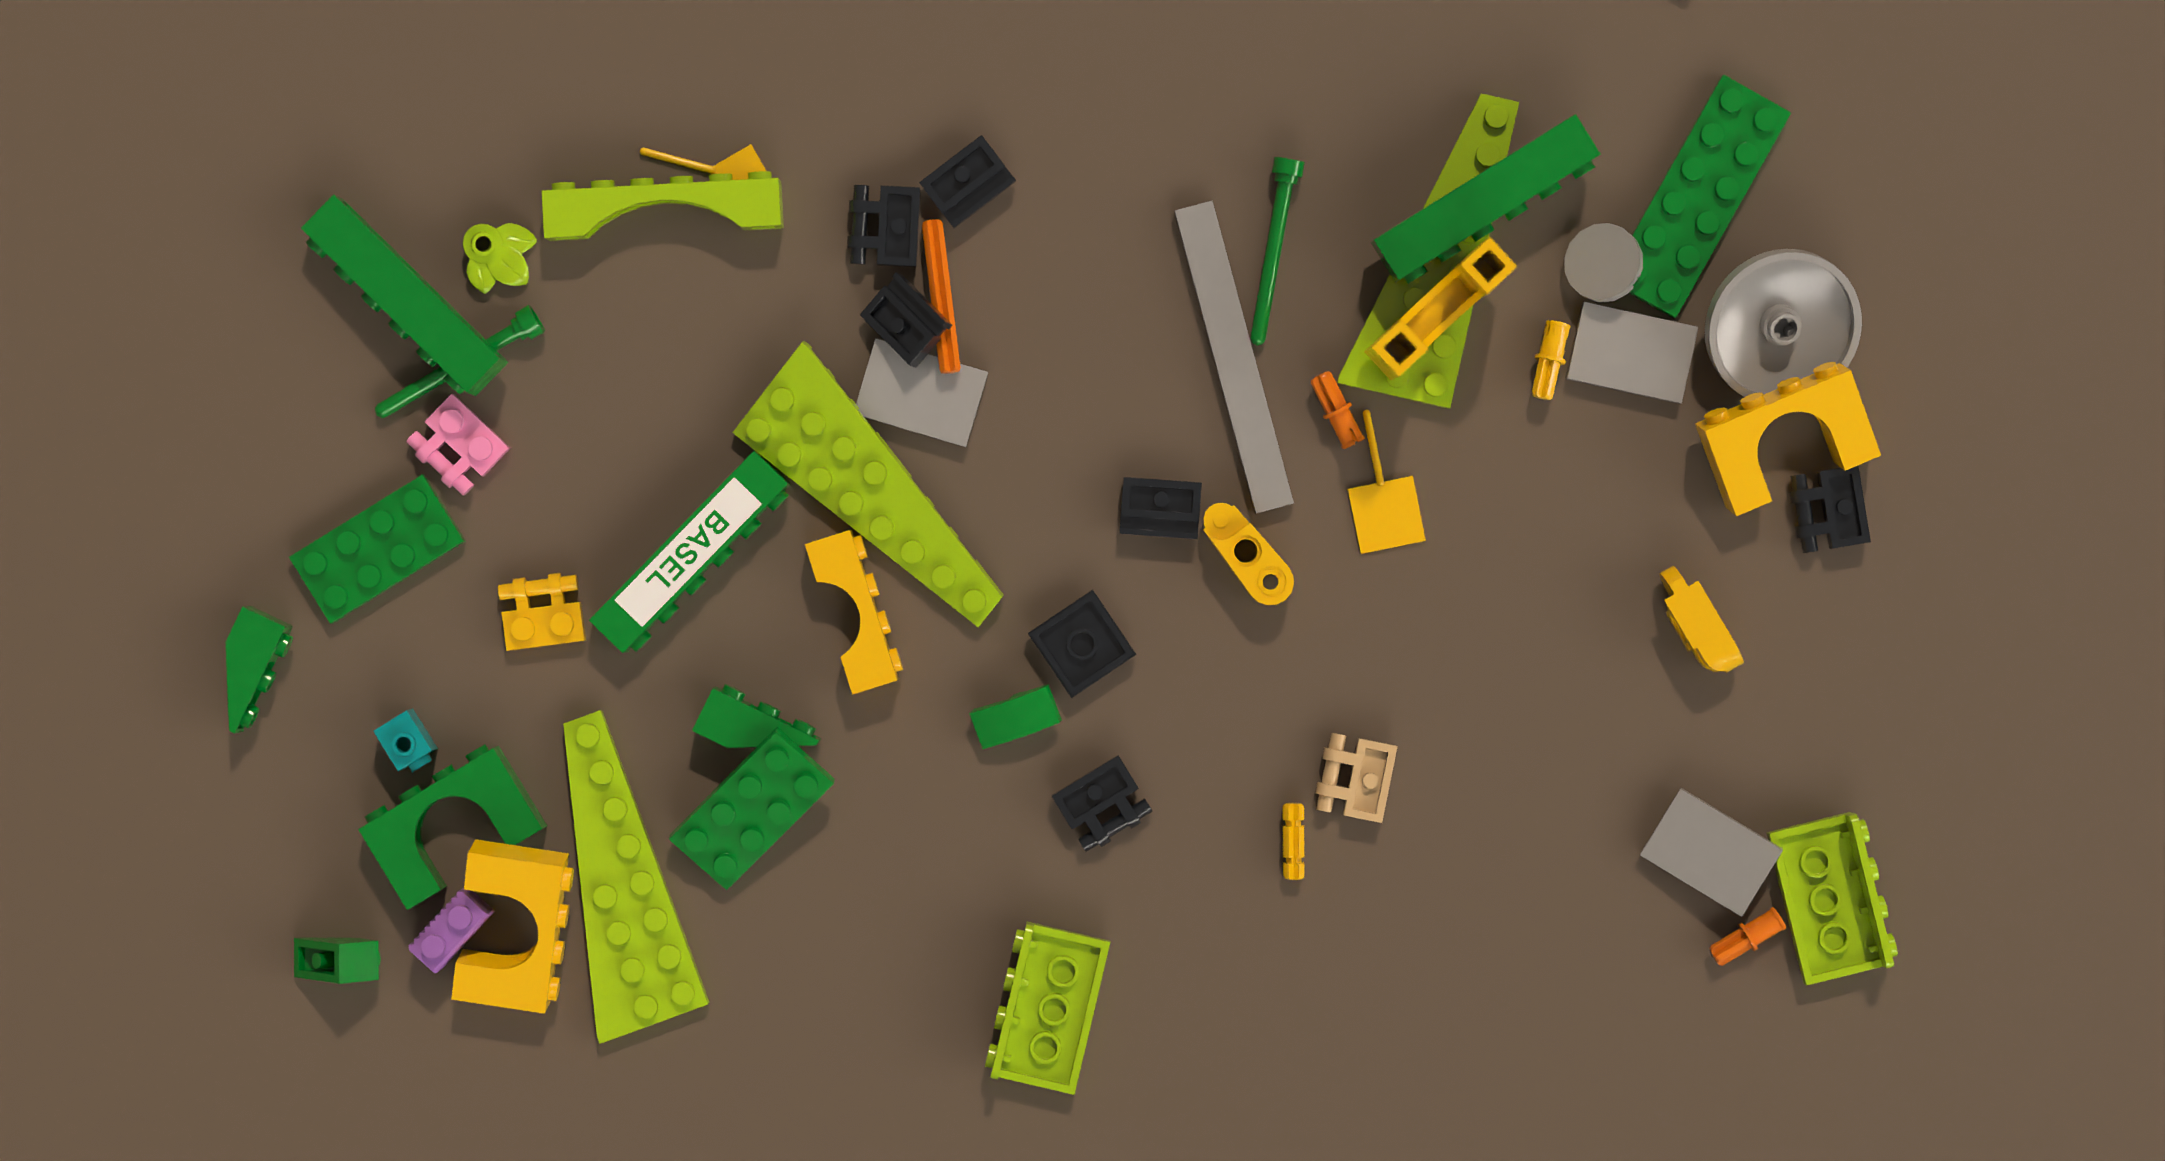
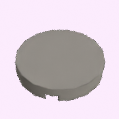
[1564,223,1643,302]

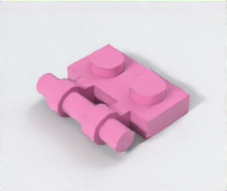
[406,394,510,496]

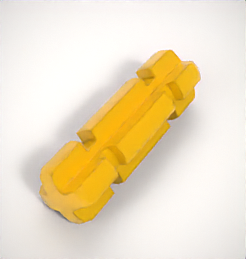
[1282,803,1305,880]

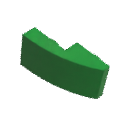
[969,684,1062,749]

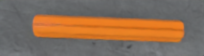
[922,219,961,374]

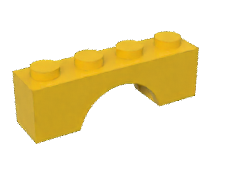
[805,530,903,695]

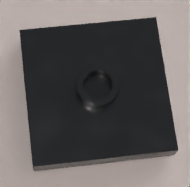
[1028,589,1137,698]

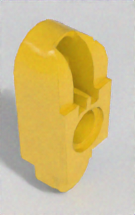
[1203,503,1294,605]
[1659,566,1744,673]

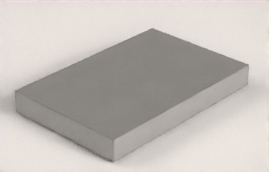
[1565,302,1699,404]
[856,338,988,447]
[1640,788,1783,917]

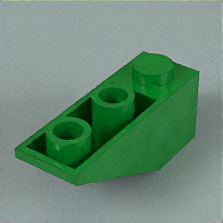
[225,606,293,734]
[692,684,821,748]

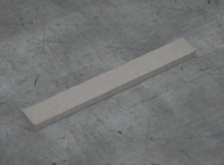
[1174,200,1294,514]

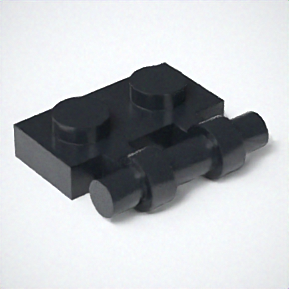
[847,185,921,267]
[1789,465,1871,553]
[1051,755,1153,852]

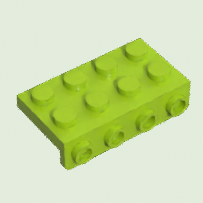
[1766,812,1898,986]
[985,921,1110,1095]

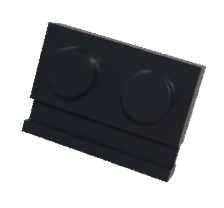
[919,135,1016,229]
[860,272,952,368]
[1119,477,1202,539]

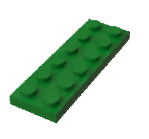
[1629,74,1791,319]

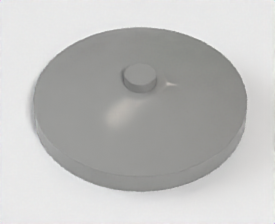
[1705,249,1862,397]

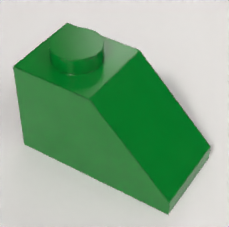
[294,938,381,984]

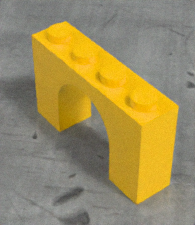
[1364,237,1517,380]
[1695,362,1881,516]
[451,839,574,1014]

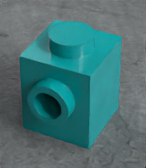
[373,709,438,773]

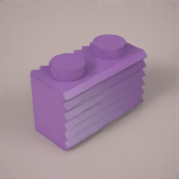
[409,888,495,973]

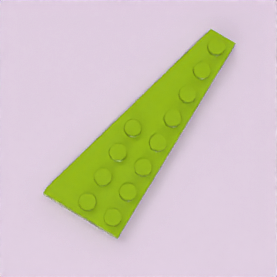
[1337,93,1519,409]
[732,341,1004,627]
[563,710,710,1044]

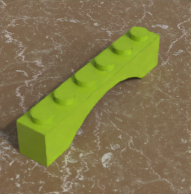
[541,171,784,241]

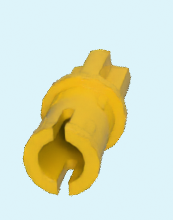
[1532,320,1571,400]

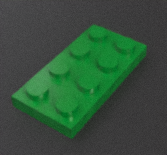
[289,474,466,624]
[669,727,835,890]

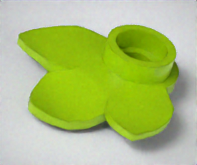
[462,223,537,294]

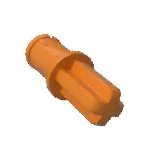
[1311,371,1365,449]
[1709,907,1787,966]

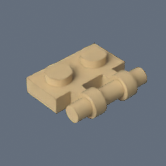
[1315,733,1398,823]

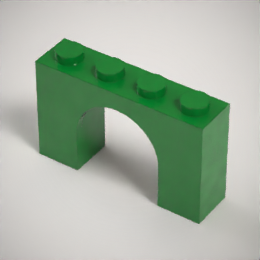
[358,744,547,910]

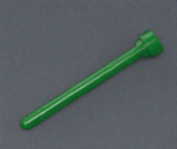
[1250,157,1305,346]
[375,305,545,418]

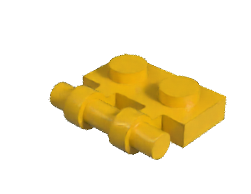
[498,573,586,651]

